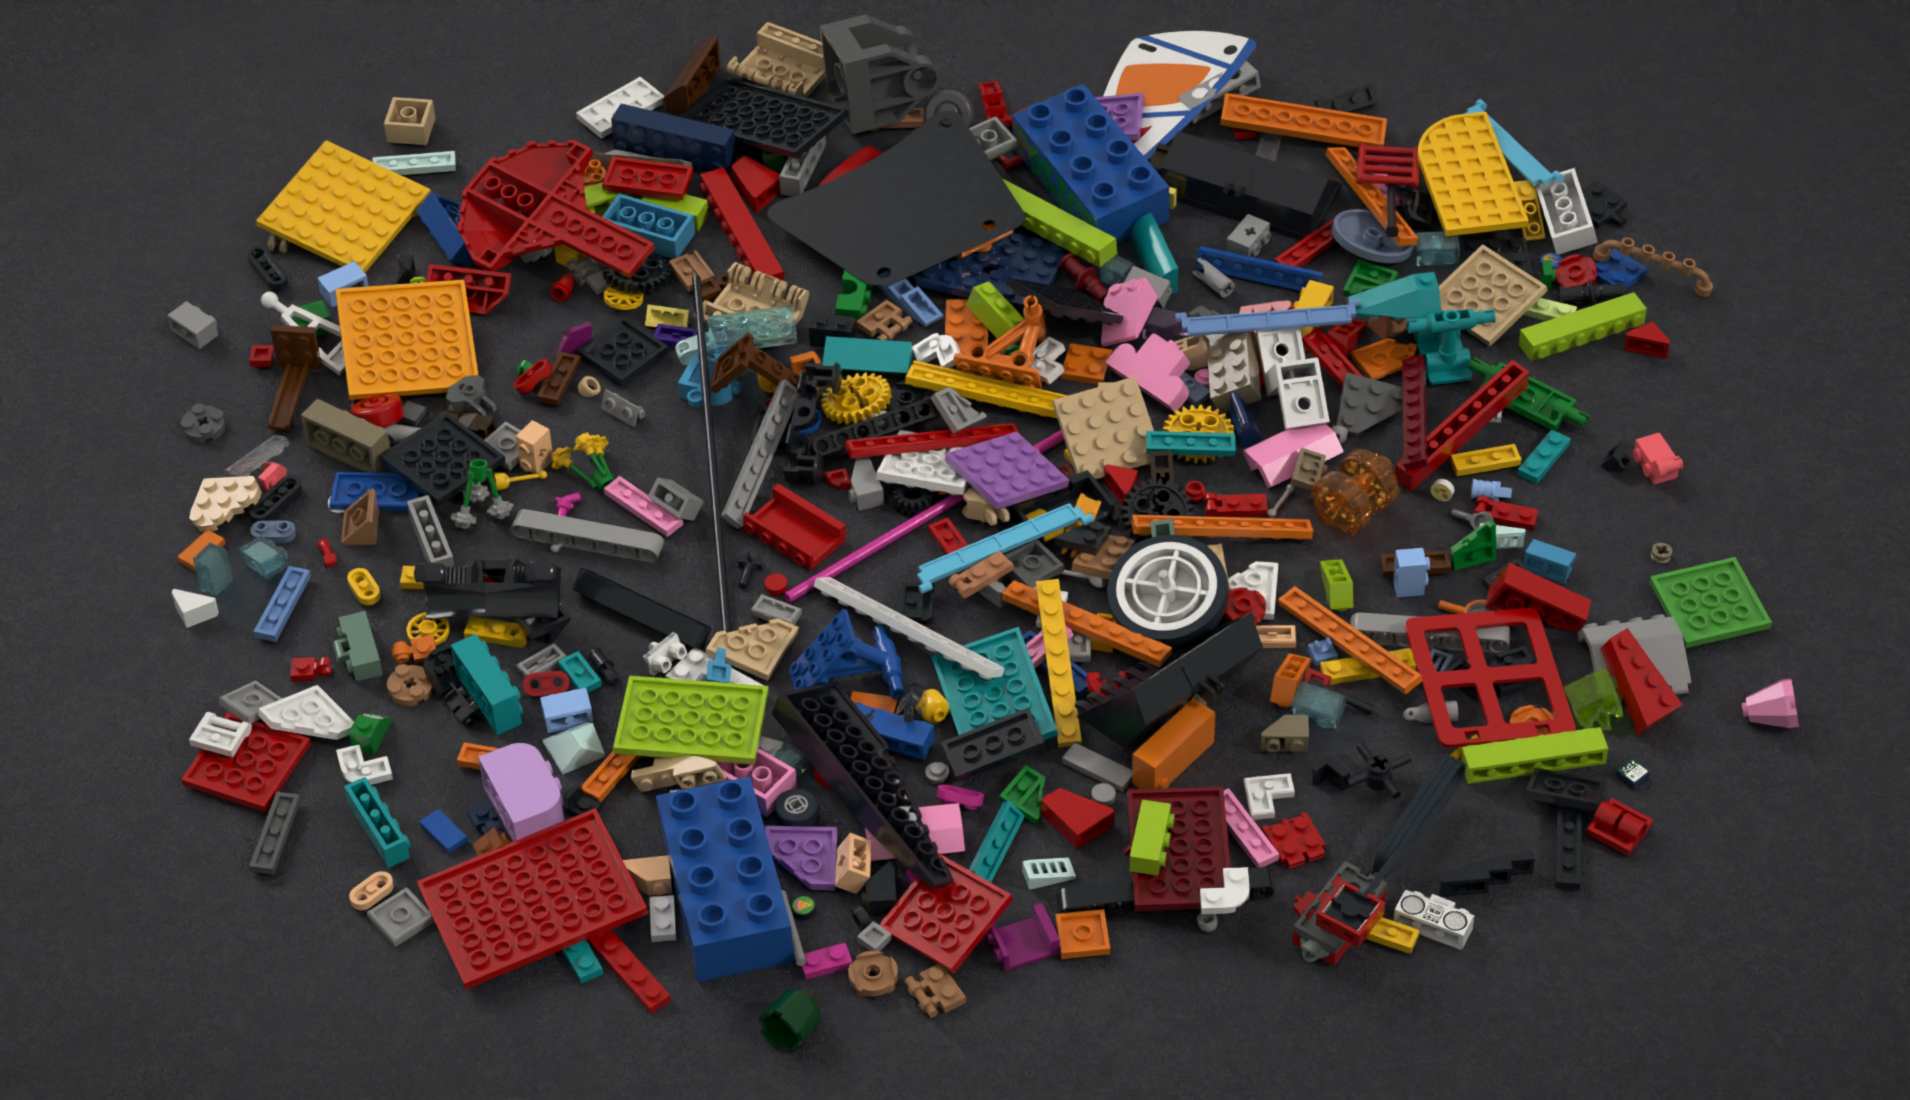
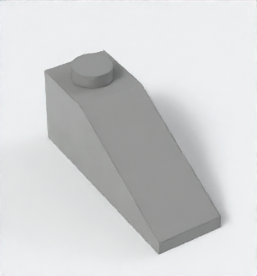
[848,457,884,511]

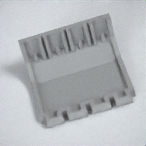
[1578,614,1692,704]

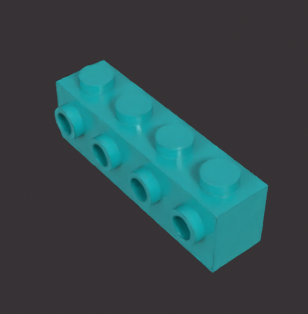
[344,777,411,868]

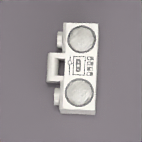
[1394,890,1474,950]

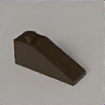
[1148,451,1175,515]

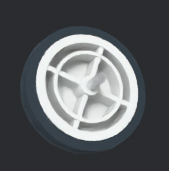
[1107,535,1229,648]

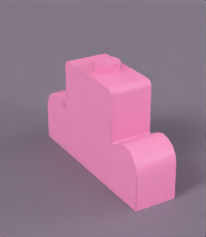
[1105,334,1190,412]

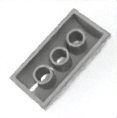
[969,116,1018,161]

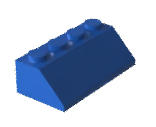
[417,192,474,266]

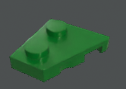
[1343,260,1398,296]
[1450,520,1496,571]
[998,765,1045,825]

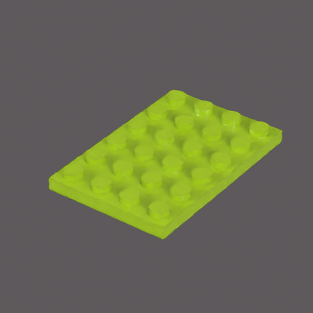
[613,676,769,765]

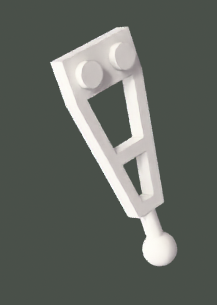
[261,292,345,376]

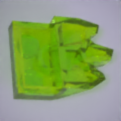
[1563,667,1623,730]

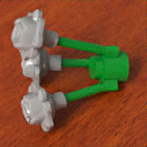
[451,459,514,529]

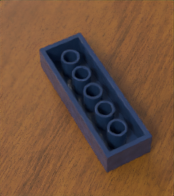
[611,103,737,174]

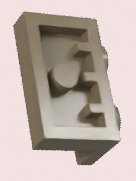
[1290,447,1328,500]

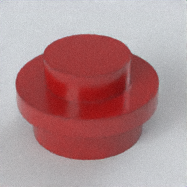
[1184,481,1206,502]

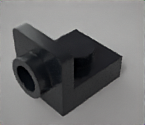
[564,783,603,817]

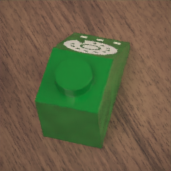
[349,713,392,755]

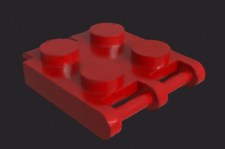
[1261,812,1326,869]

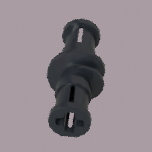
[1560,280,1625,305]

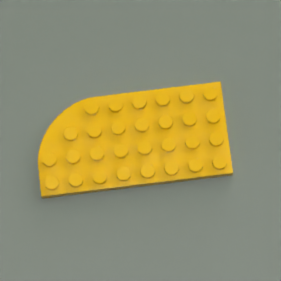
[1417,112,1529,236]

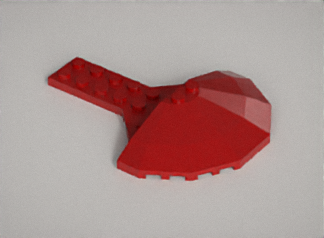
[457,139,655,278]

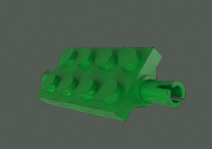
[1468,357,1590,431]

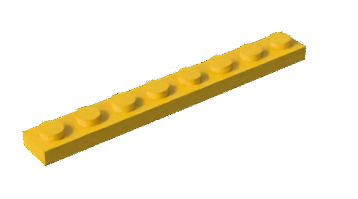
[1036,579,1082,748]

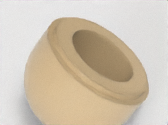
[578,376,601,397]

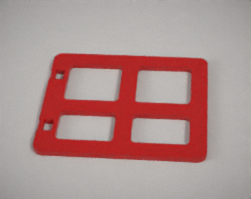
[1404,608,1576,748]

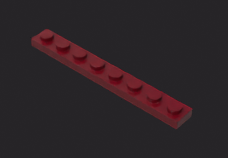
[1402,355,1428,471]

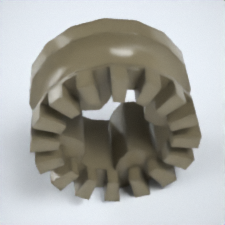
[1650,543,1672,564]

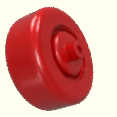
[350,393,405,428]

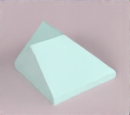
[542,722,605,775]

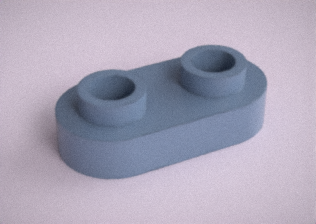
[250,521,296,543]

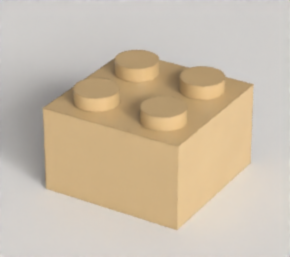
[384,97,435,145]

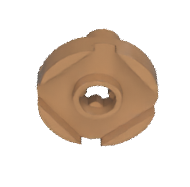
[387,664,434,707]
[848,951,898,997]

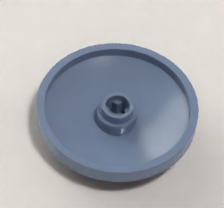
[1331,209,1415,263]

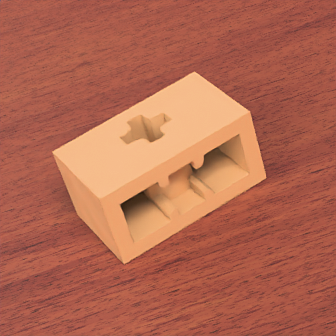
[516,420,553,474]
[835,833,871,894]

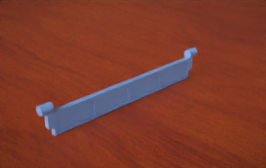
[1175,298,1360,337]

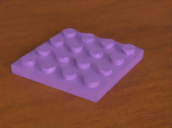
[945,432,1069,509]

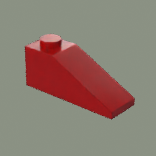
[1327,319,1368,358]

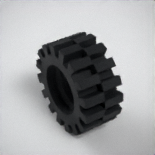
[893,484,933,518]

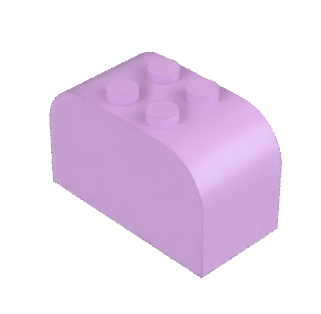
[478,743,564,842]

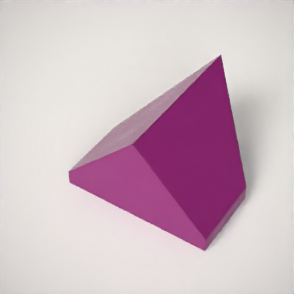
[555,321,593,361]

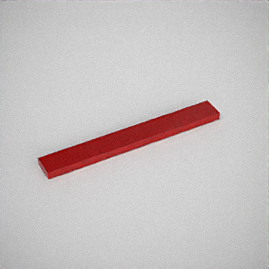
[845,423,1021,458]

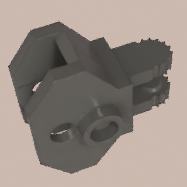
[446,375,497,416]

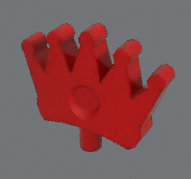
[1293,891,1318,917]

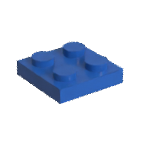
[1595,249,1647,290]

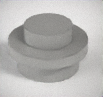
[925,762,949,784]

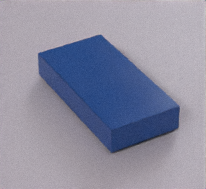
[419,809,468,854]

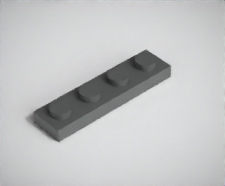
[249,792,301,875]

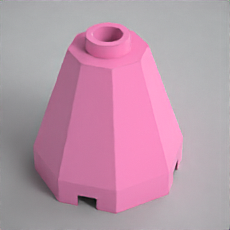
[1742,678,1799,728]

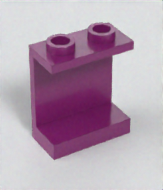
[985,903,1060,971]

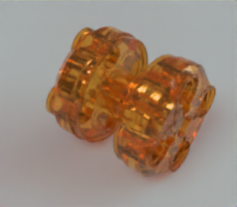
[1310,448,1401,535]

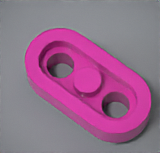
[936,785,984,809]

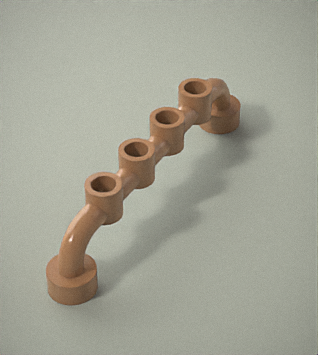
[1593,238,1713,297]

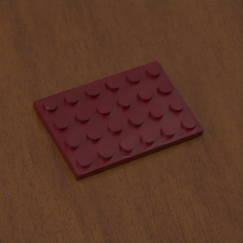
[1127,787,1231,911]

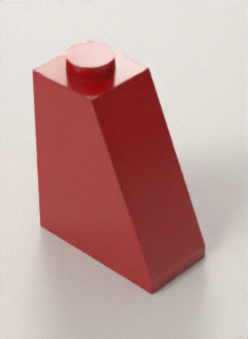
[731,155,780,213]
[1041,788,1115,850]

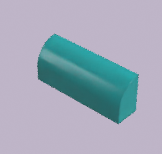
[1131,213,1178,294]
[822,336,913,375]

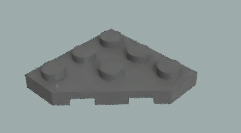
[1335,372,1403,437]

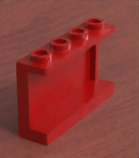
[743,483,846,571]

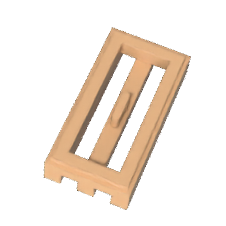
[1255,625,1296,648]

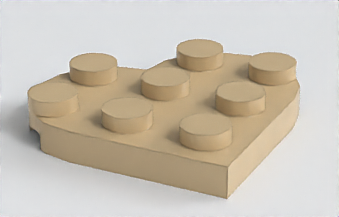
[189,476,261,532]

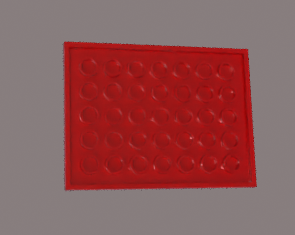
[416,808,649,990]

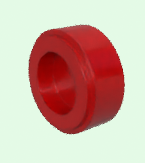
[764,573,788,596]

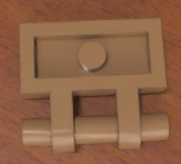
[856,300,913,341]
[905,964,966,1018]

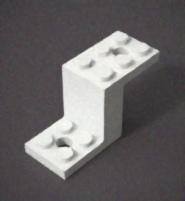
[1256,328,1330,429]

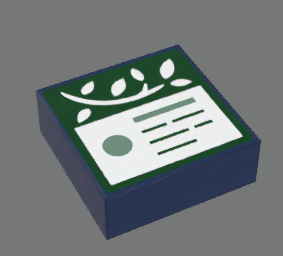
[1616,758,1651,789]

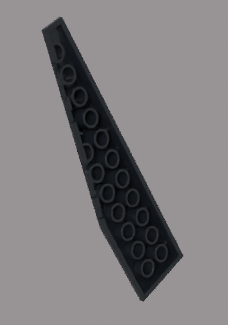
[772,681,954,888]

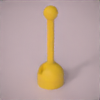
[493,471,547,491]

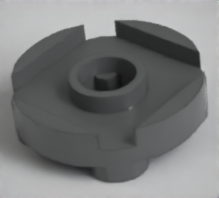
[181,403,226,443]

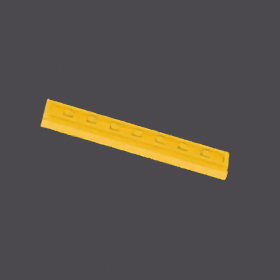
[905,360,1068,418]

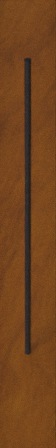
[692,275,731,633]

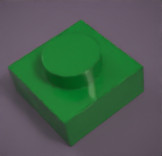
[1541,260,1556,290]

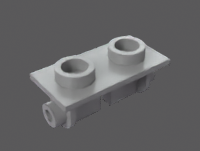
[601,389,645,427]

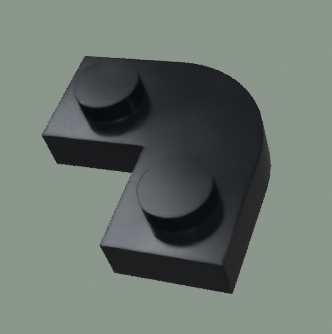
[423,642,461,696]
[1490,646,1535,697]

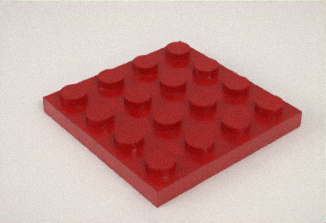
[181,712,311,812]
[879,852,1013,974]

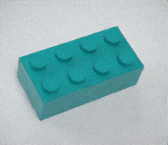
[451,634,523,735]

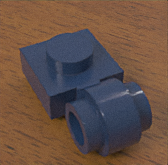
[466,801,504,836]

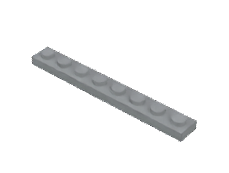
[721,379,797,529]

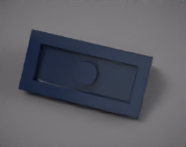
[1229,392,1262,448]

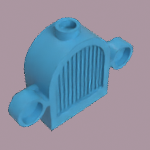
[678,346,742,408]

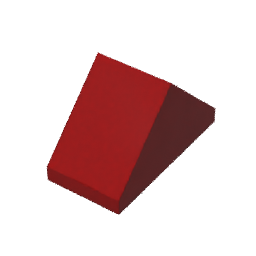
[1624,322,1670,359]
[1103,464,1138,506]

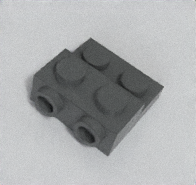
[1004,539,1064,588]

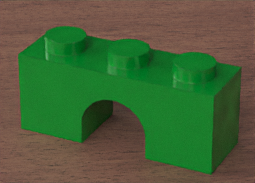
[835,270,874,326]

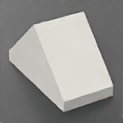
[172,589,219,628]

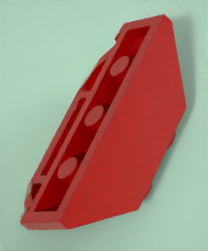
[426,264,512,315]

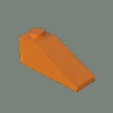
[1270,653,1311,707]

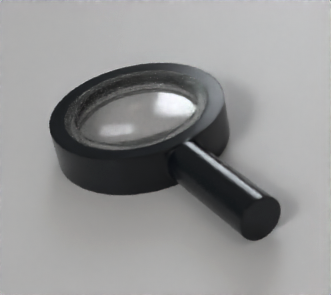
[894,682,924,723]

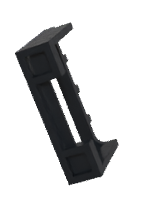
[1010,470,1119,548]

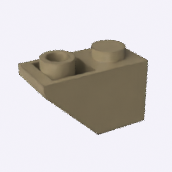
[1261,715,1309,752]

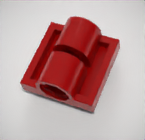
[1586,798,1654,856]

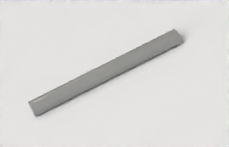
[781,890,806,966]

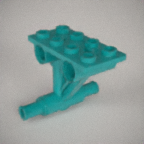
[1406,309,1496,385]

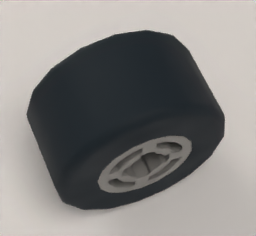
[775,789,819,827]

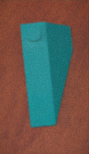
[1347,272,1442,321]

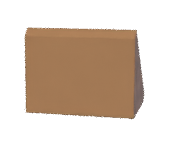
[341,488,379,545]

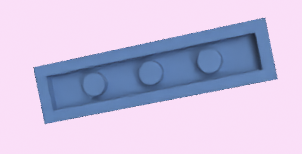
[253,566,311,642]

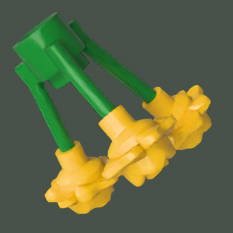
[551,432,614,491]

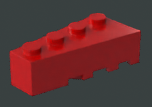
[1484,562,1591,633]
[1600,628,1683,736]

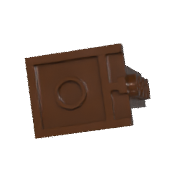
[268,324,322,431]
[709,333,821,406]

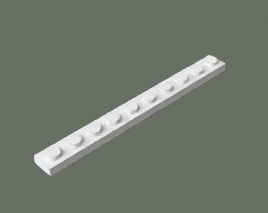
[814,577,1005,680]

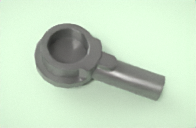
[1451,508,1494,530]

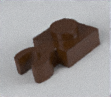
[701,274,729,302]

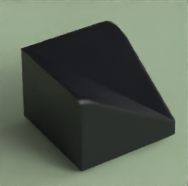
[397,254,416,284]

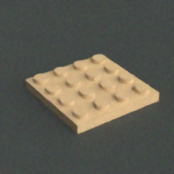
[1439,244,1547,346]
[1052,376,1154,480]

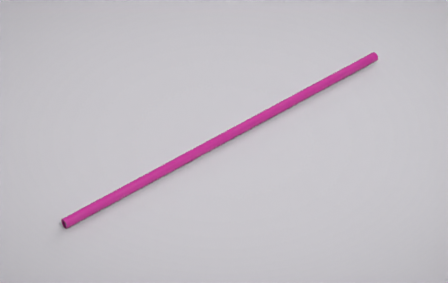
[784,430,1064,603]

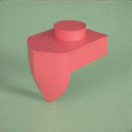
[258,462,287,494]

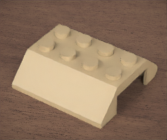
[727,22,826,98]
[694,262,809,346]

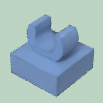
[1307,637,1338,667]

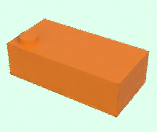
[1132,698,1215,789]

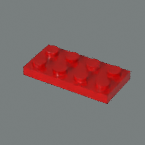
[602,156,693,200]

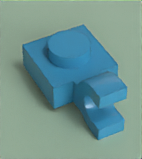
[705,647,731,683]

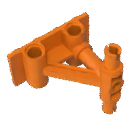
[954,295,1047,389]

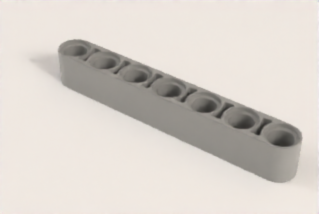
[510,509,664,563]
[1350,613,1510,653]

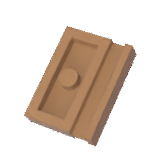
[669,250,715,292]

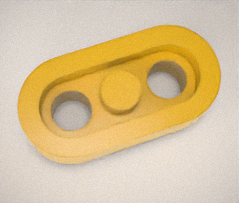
[347,568,381,605]

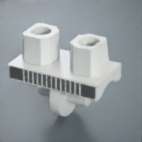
[643,632,687,676]

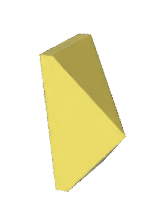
[645,305,690,328]

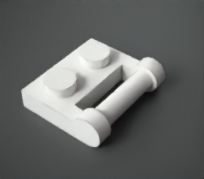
[189,712,252,757]

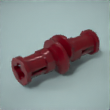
[1059,253,1109,305]

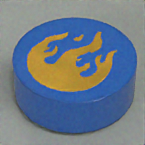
[1540,253,1562,269]

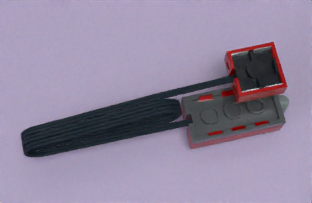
[1292,754,1466,966]

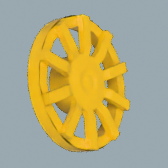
[603,286,644,310]
[406,612,450,645]

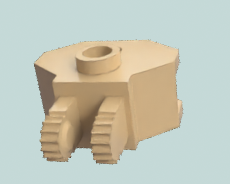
[962,487,1009,525]

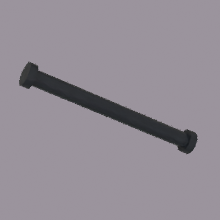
[1385,175,1399,237]

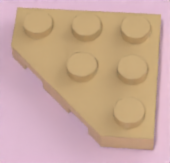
[706,618,799,681]

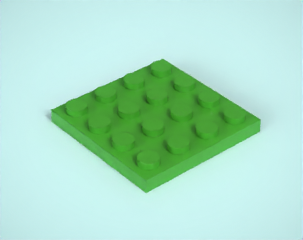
[1649,557,1772,648]

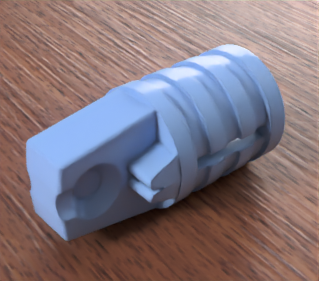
[1471,479,1512,501]

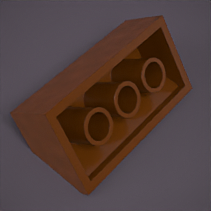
[664,36,721,115]

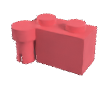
[1632,433,1683,485]

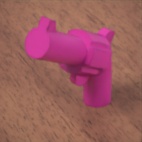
[555,493,581,517]

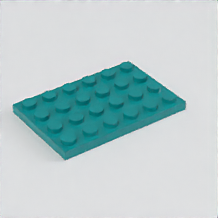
[931,627,1059,740]

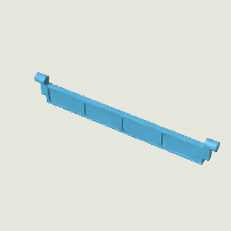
[1464,99,1564,186]
[917,503,1094,594]

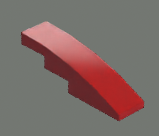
[978,81,1010,127]
[819,146,884,186]

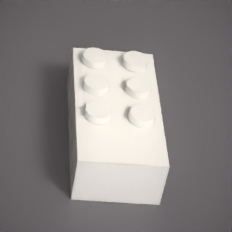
[1535,168,1598,255]

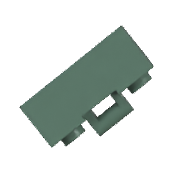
[333,611,383,681]

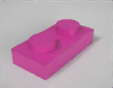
[801,943,852,980]

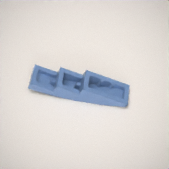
[877,269,943,327]

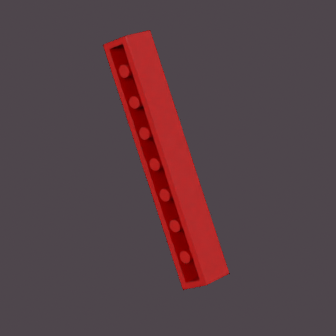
[699,167,784,281]
[1394,360,1530,492]

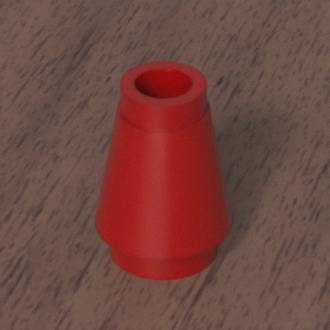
[551,273,576,302]

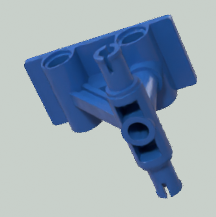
[789,609,905,699]

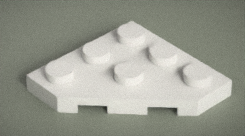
[1228,561,1278,620]
[258,685,354,740]

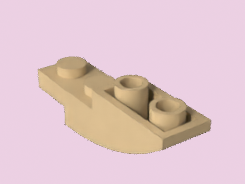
[631,755,726,792]

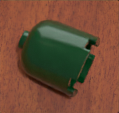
[758,989,821,1053]

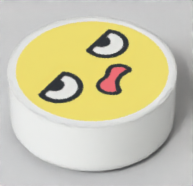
[1431,479,1455,502]

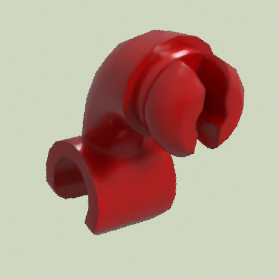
[317,538,337,567]

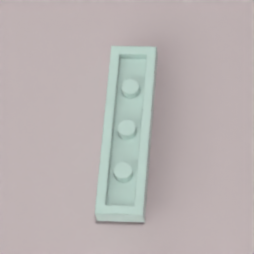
[373,151,456,175]

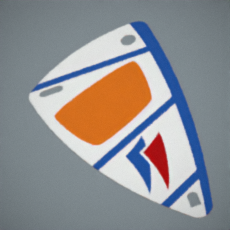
[1104,31,1256,160]

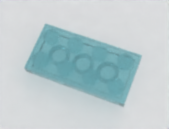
[708,305,798,354]

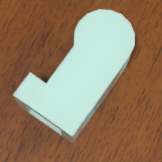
[675,331,716,365]

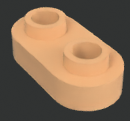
[349,871,394,910]

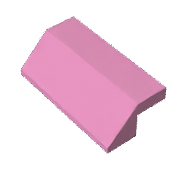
[1242,424,1344,488]
[865,803,965,861]

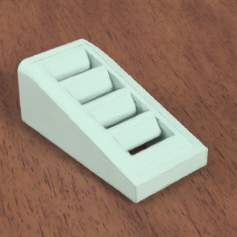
[1480,523,1526,549]
[1022,858,1076,890]

